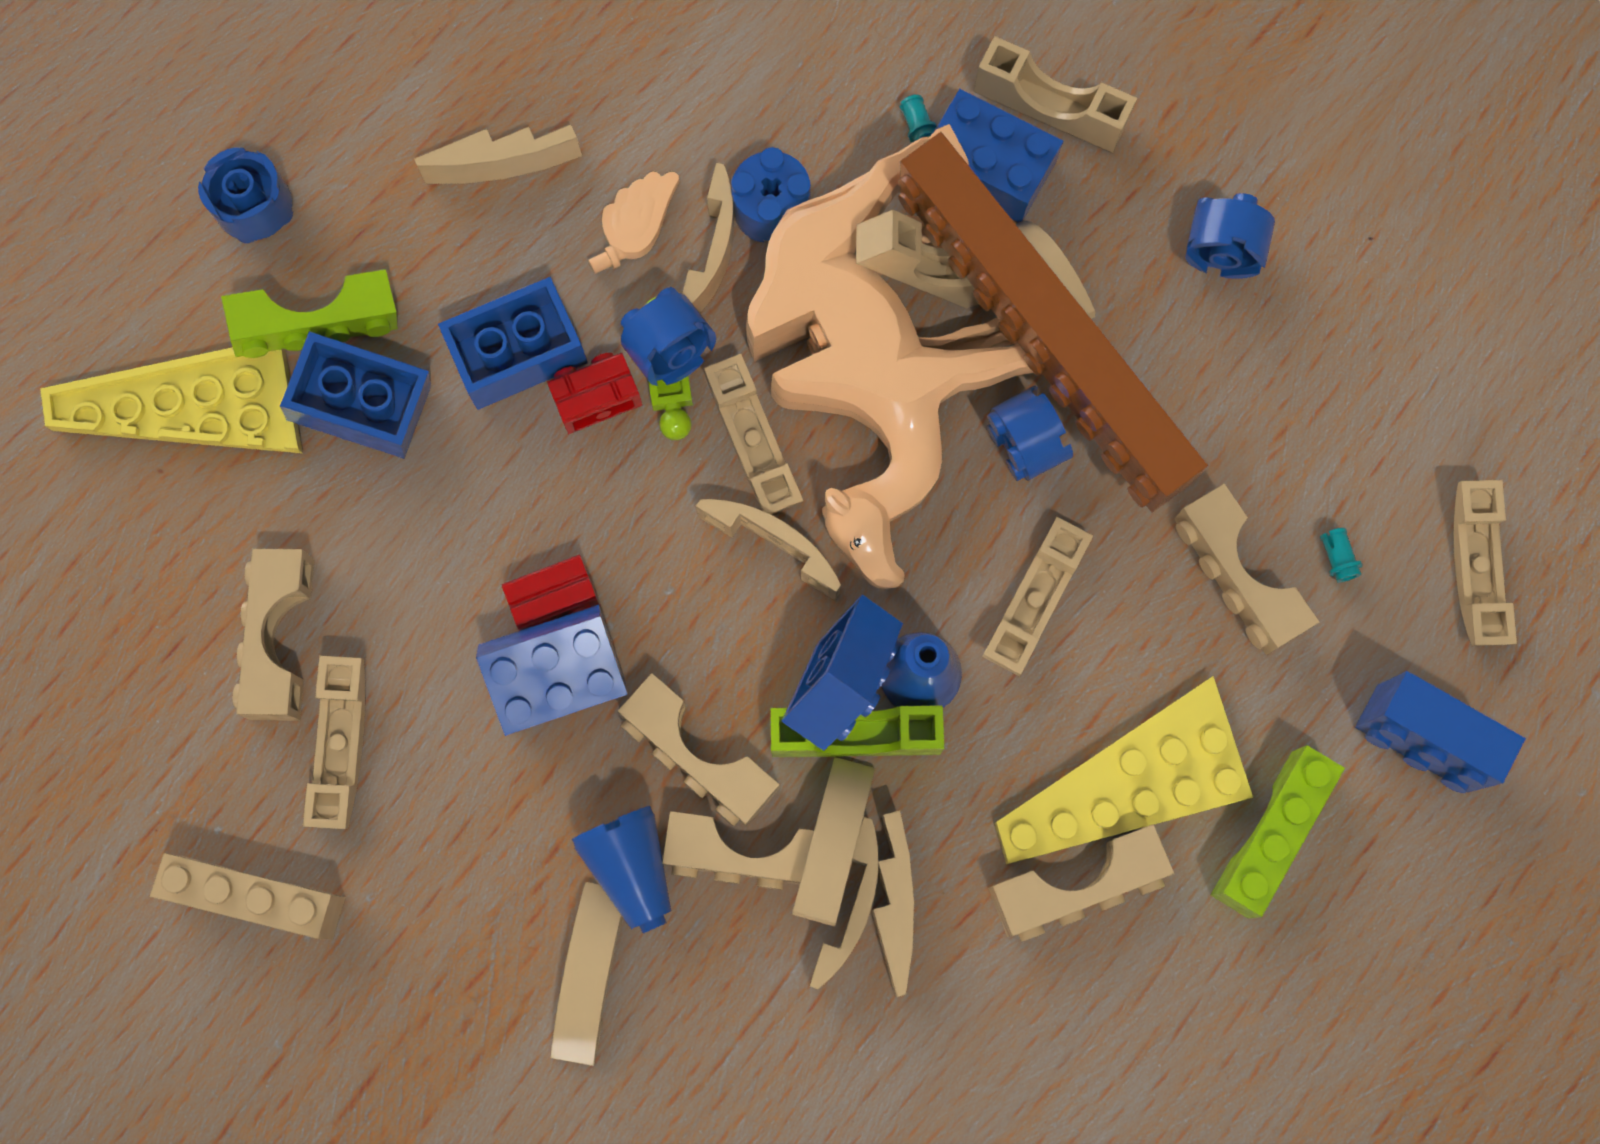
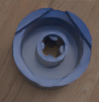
[731,147,811,243]
[198,148,293,243]
[1185,193,1275,279]
[621,287,716,386]
[987,385,1073,481]

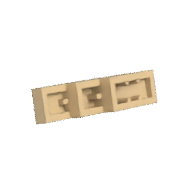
[414,125,582,184]
[872,810,914,997]

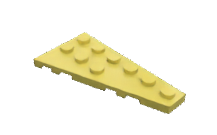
[40,347,303,454]
[994,676,1253,865]

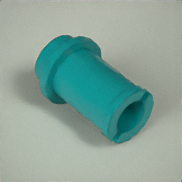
[900,94,937,143]
[1320,528,1363,583]

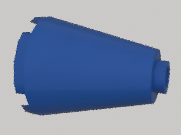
[881,632,962,708]
[572,806,671,934]

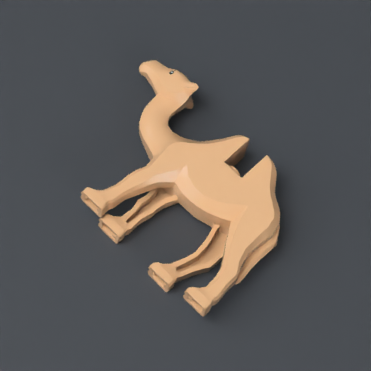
[746,124,1034,589]

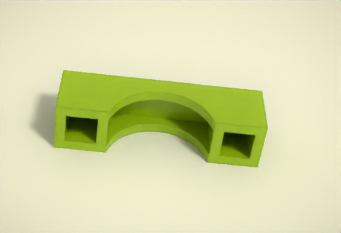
[221,269,398,358]
[771,706,944,757]
[1211,745,1345,918]

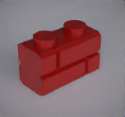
[547,352,643,435]
[501,554,601,631]

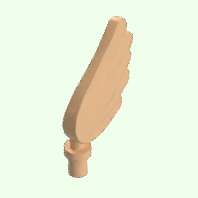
[588,172,680,274]

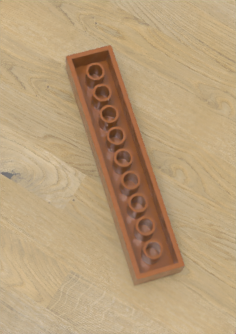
[898,132,1208,513]

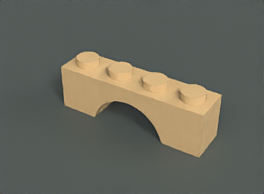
[973,36,1137,153]
[856,209,979,308]
[1174,484,1319,656]
[233,549,314,721]
[618,673,780,827]
[662,811,814,890]
[988,824,1174,942]
[150,853,345,940]

